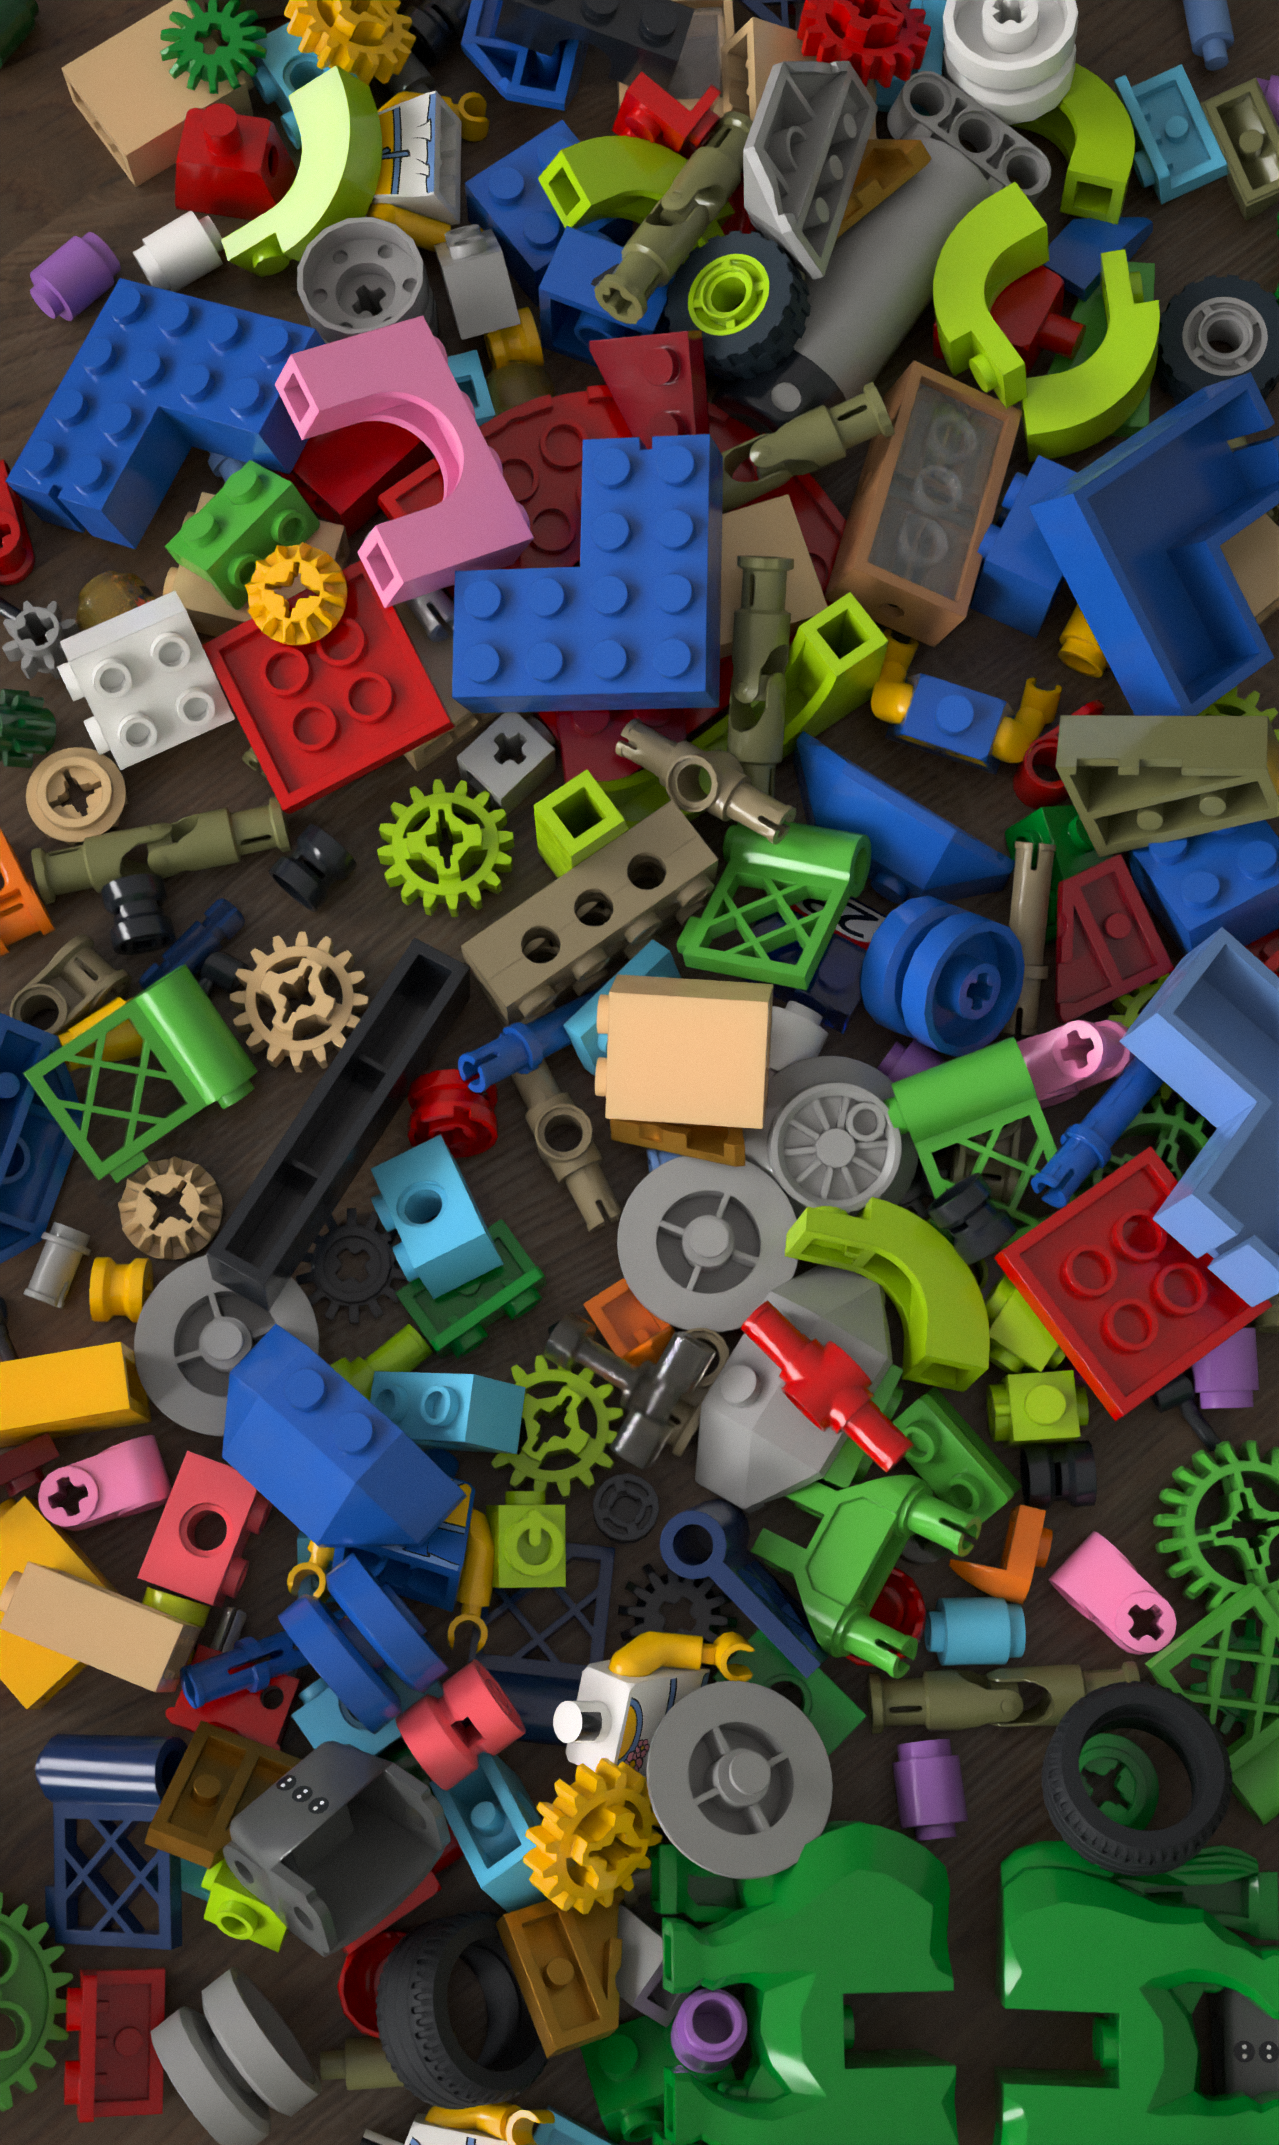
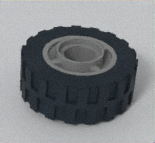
[1154,274,1279,405]

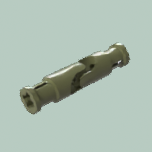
[594,111,753,324]
[721,382,895,514]
[727,555,794,798]
[31,797,292,904]
[867,1661,1140,1734]

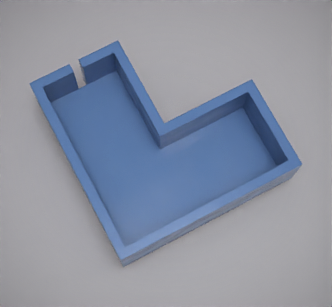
[1119,927,1279,1307]

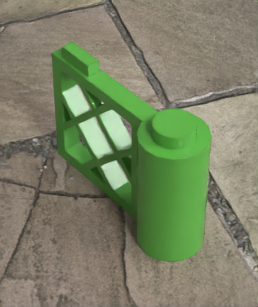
[676,821,871,990]
[23,964,258,1183]
[883,1037,1076,1254]
[1144,1582,1279,1827]

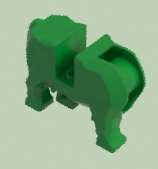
[650,1820,959,2145]
[992,1841,1279,2145]

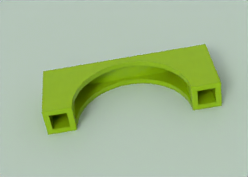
[534,592,889,879]

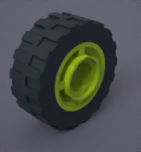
[665,230,811,381]

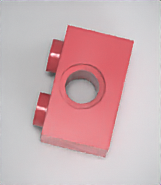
[137,1451,273,1608]

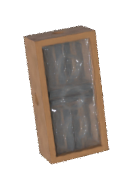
[824,360,1023,647]

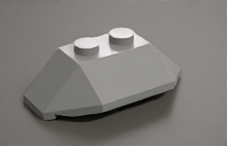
[743,61,878,280]
[695,1264,893,1514]

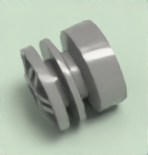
[297,217,438,344]

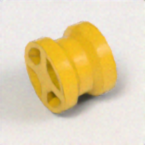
[483,307,544,378]
[89,1257,153,1323]

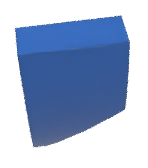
[1042,217,1153,302]

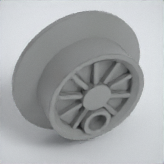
[742,1056,919,1219]
[617,1156,798,1333]
[134,1255,319,1437]
[646,1681,833,1879]

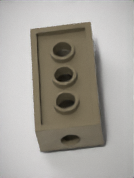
[461,800,718,1028]

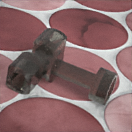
[544,1312,717,1469]

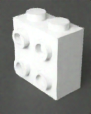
[57,591,235,770]

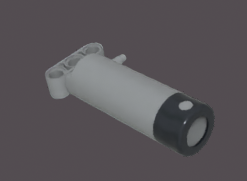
[711,71,1051,435]

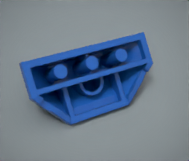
[461,0,589,111]
[793,731,1015,904]
[0,1013,82,1264]
[222,1324,467,1548]

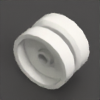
[943,0,1078,125]

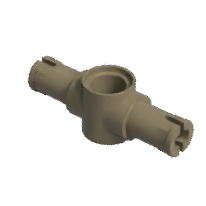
[615,718,796,845]
[511,1058,624,1233]

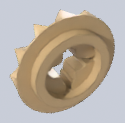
[26,747,128,847]
[118,1156,223,1260]

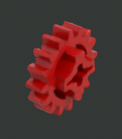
[797,0,931,88]

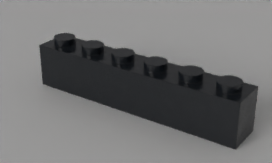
[206,937,470,1311]

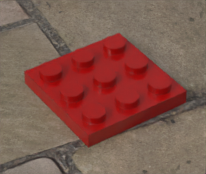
[202,560,455,815]
[994,1146,1272,1421]

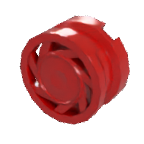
[407,1069,498,1158]

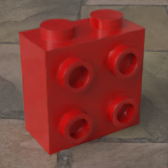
[272,421,433,539]

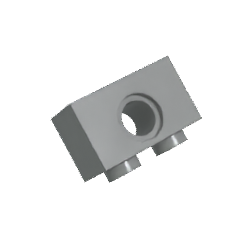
[434,224,521,340]

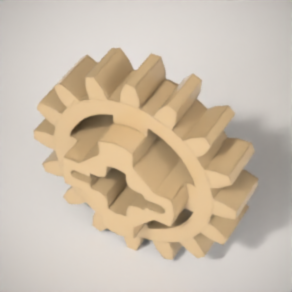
[230,932,371,1072]

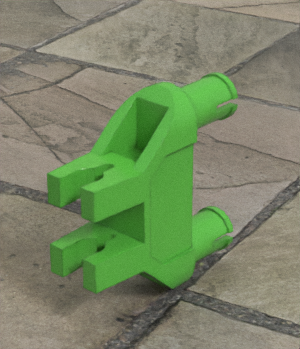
[750,1475,982,1679]

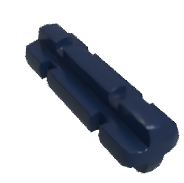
[138,898,245,990]

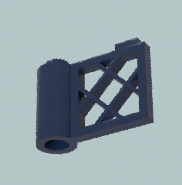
[659,1499,830,1679]
[461,1542,615,1747]
[35,1734,188,1950]

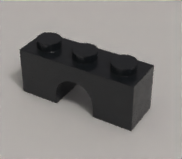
[495,0,695,92]

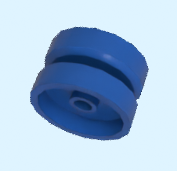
[860,895,1025,1058]
[278,1553,450,1735]

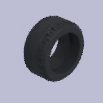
[1041,1681,1232,1877]
[376,1911,548,2109]

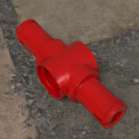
[741,1300,914,1473]

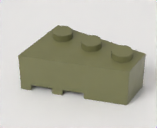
[1055,715,1279,857]

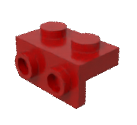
[612,71,722,160]
[64,1967,165,2123]

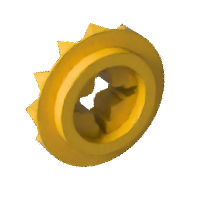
[245,542,347,645]

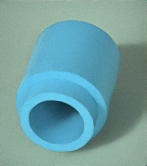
[924,1597,1026,1666]

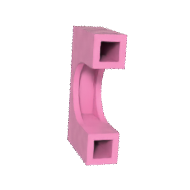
[275,315,534,608]

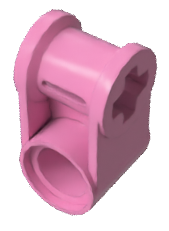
[1017,1020,1135,1109]
[38,1435,172,1531]
[1048,1531,1177,1655]

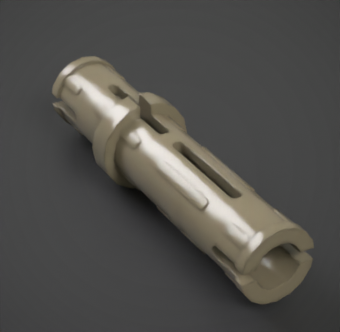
[1001,841,1057,1035]

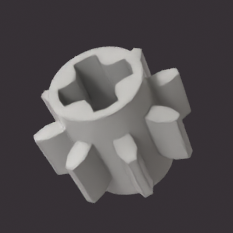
[2,601,80,680]

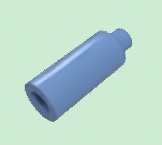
[1183,0,1234,71]

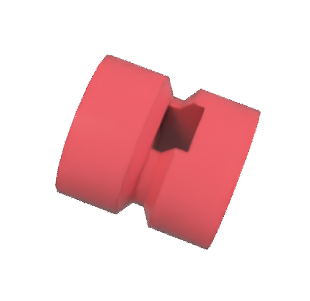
[395,1659,526,1791]

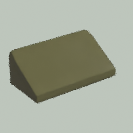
[1200,78,1279,221]

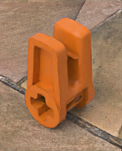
[0,828,56,957]

